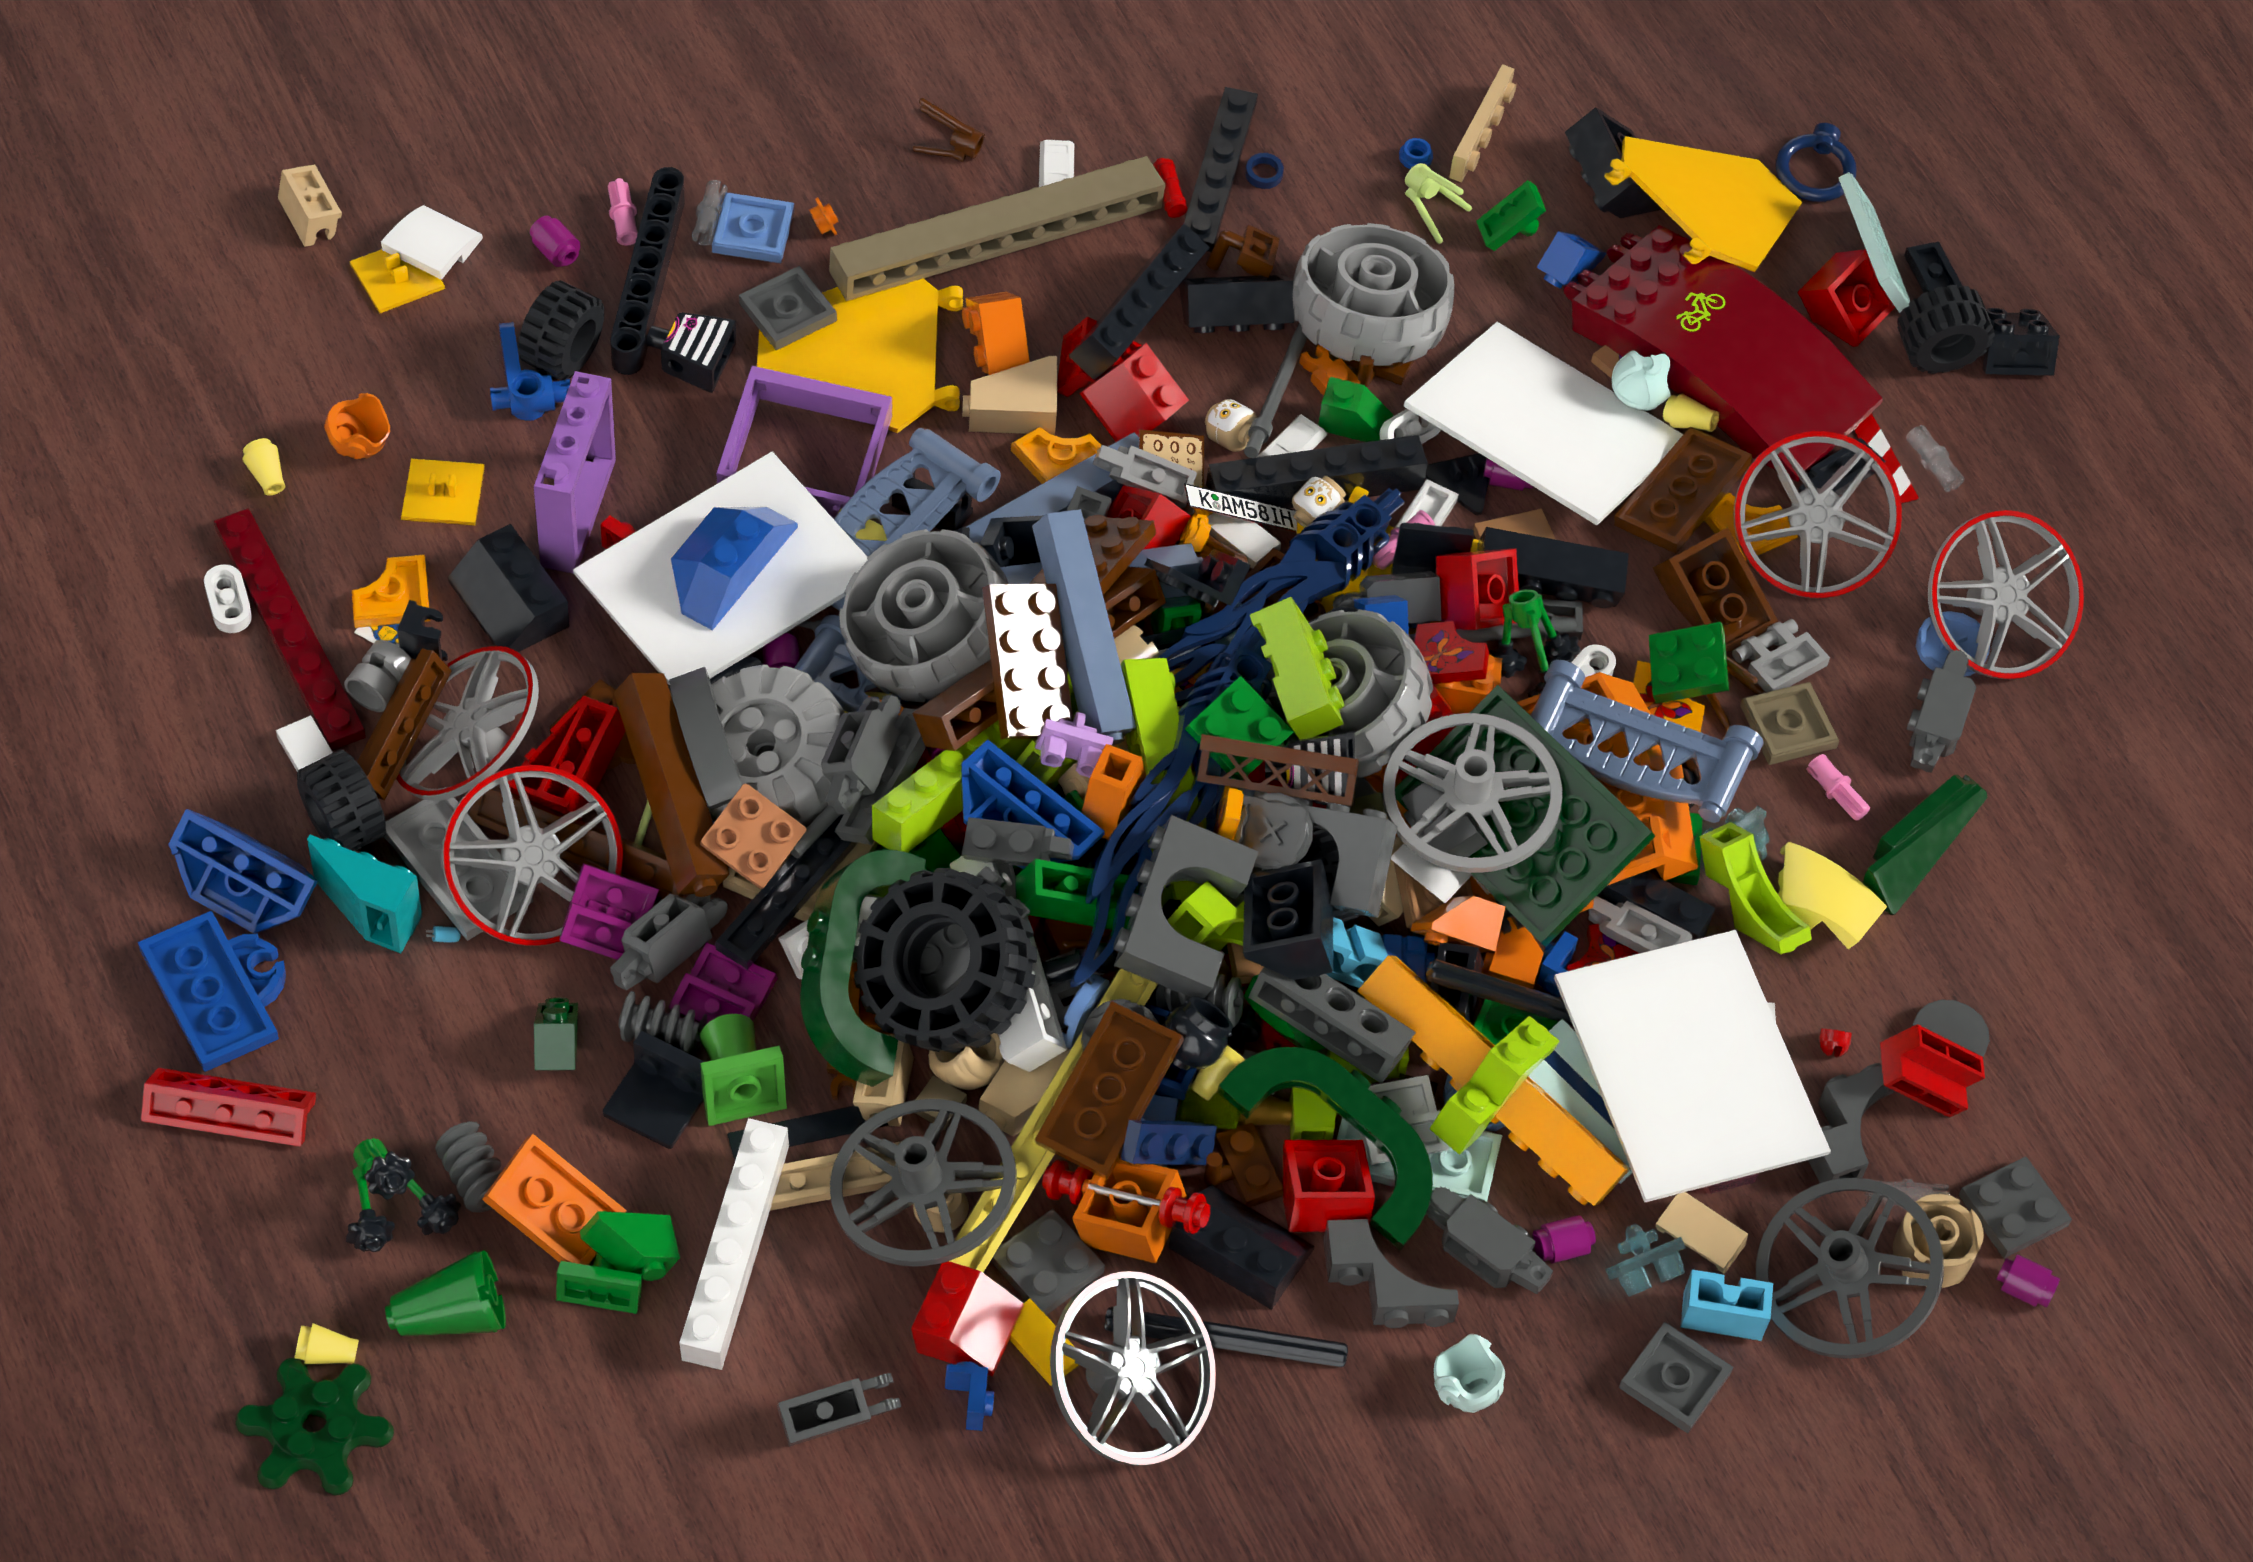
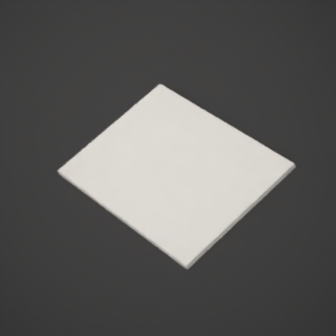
[1404,322,1683,525]
[573,452,867,685]
[1554,930,1831,1203]

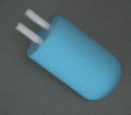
[426,926,461,942]

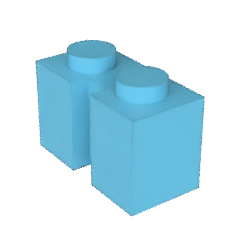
[1327,917,1388,988]
[1680,1270,1773,1341]

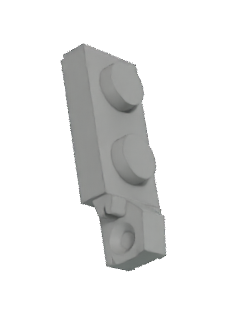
[1093,445,1197,509]
[1588,896,1692,953]

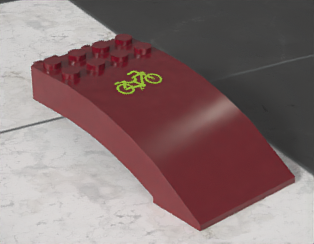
[1563,225,1883,482]

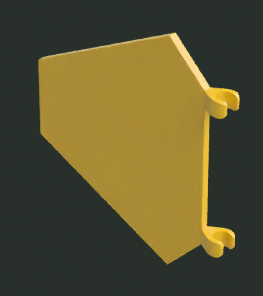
[1604,136,1802,272]
[757,278,963,433]

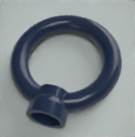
[1775,123,1857,202]

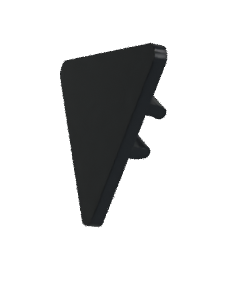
[1425,453,1489,515]

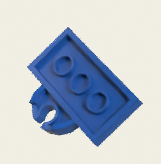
[138,911,286,1072]

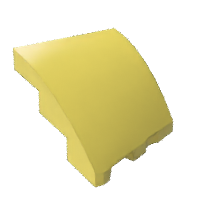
[1778,842,1887,949]

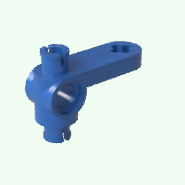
[490,322,570,421]

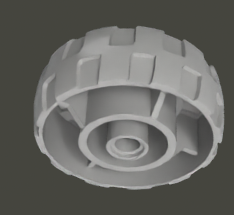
[1293,223,1454,366]
[839,529,1009,702]
[1261,609,1433,779]
[706,665,845,828]

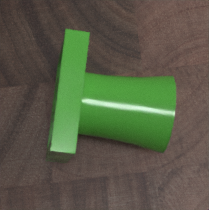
[700,1014,787,1126]

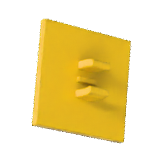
[350,249,445,313]
[401,458,485,526]

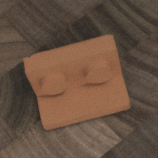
[700,784,806,889]

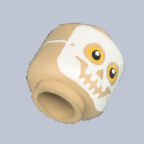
[1205,399,1258,452]
[1292,476,1346,528]

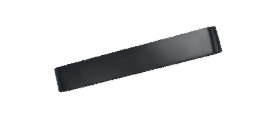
[610,167,685,375]

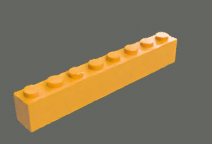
[1357,955,1631,1206]

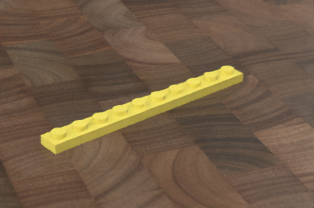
[950,968,1157,1272]

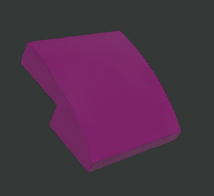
[559,863,659,960]
[668,942,778,1023]

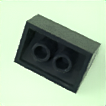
[1565,107,1663,218]
[1179,274,1294,333]
[448,524,569,652]
[1243,859,1333,980]
[1169,1185,1315,1310]

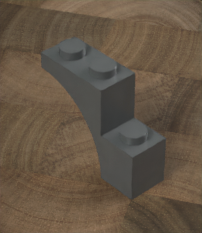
[1808,1063,1895,1183]
[1323,1219,1459,1328]

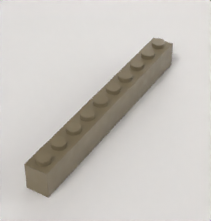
[829,156,1165,301]

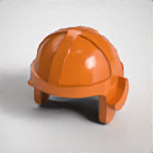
[324,393,390,459]

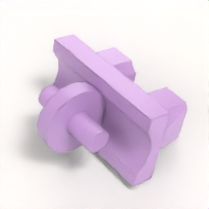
[1035,712,1113,778]

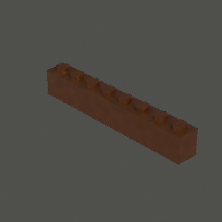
[912,566,1166,751]

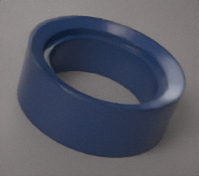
[1245,153,1284,189]

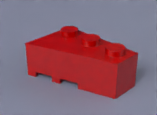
[508,696,626,820]

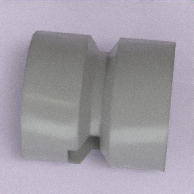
[344,640,411,712]

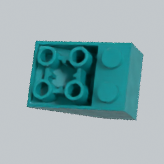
[307,834,422,954]

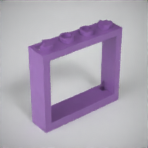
[716,366,892,519]
[534,371,616,574]

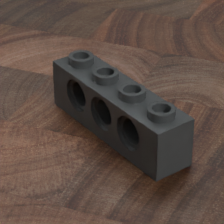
[1248,967,1416,1084]

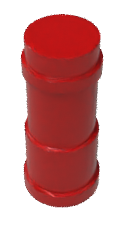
[1153,158,1187,218]

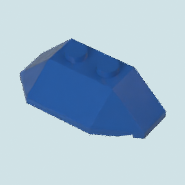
[671,507,798,631]
[961,739,1105,869]
[169,809,318,934]

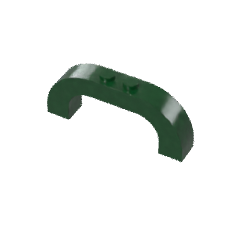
[800,850,926,1087]
[1217,1047,1433,1250]

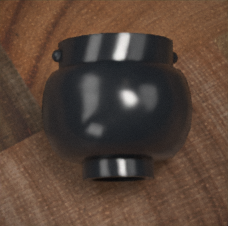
[1162,996,1233,1070]

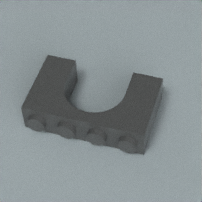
[1233,791,1398,918]
[1113,815,1258,999]

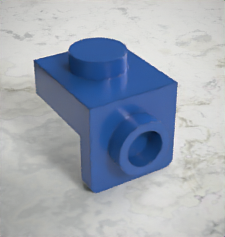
[1536,931,1578,998]
[945,1362,994,1431]

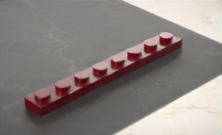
[214,508,366,751]

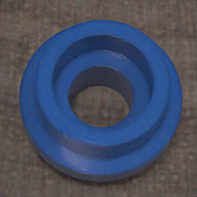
[1399,138,1433,169]

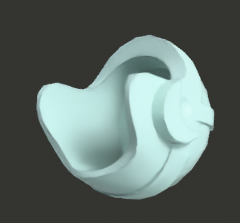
[1611,350,1671,411]
[1434,1334,1505,1413]

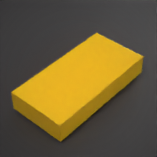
[1010,1298,1079,1386]

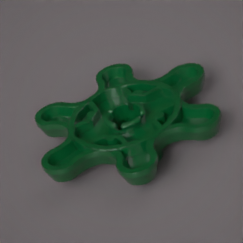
[235,1358,394,1495]

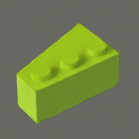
[1250,597,1344,740]

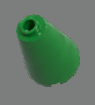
[385,1250,506,1336]

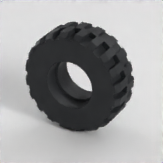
[853,868,1037,1053]

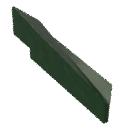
[1862,775,1987,915]

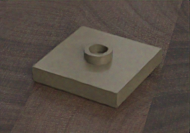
[1740,682,1839,765]

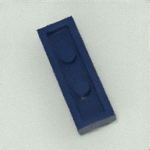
[1121,1120,1217,1165]

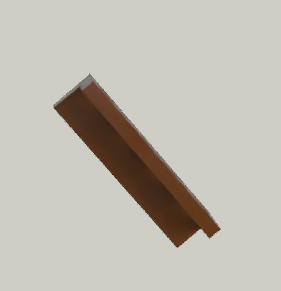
[357,649,452,800]
[1197,734,1359,806]

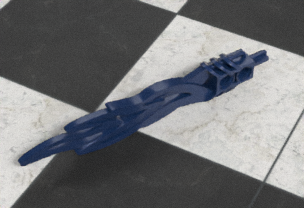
[1158,488,1404,706]
[1070,628,1272,988]

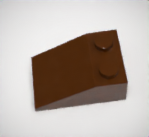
[1653,527,1779,653]

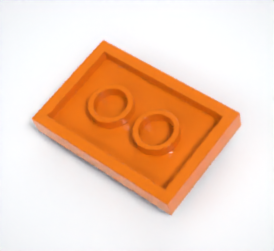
[482,1134,627,1265]

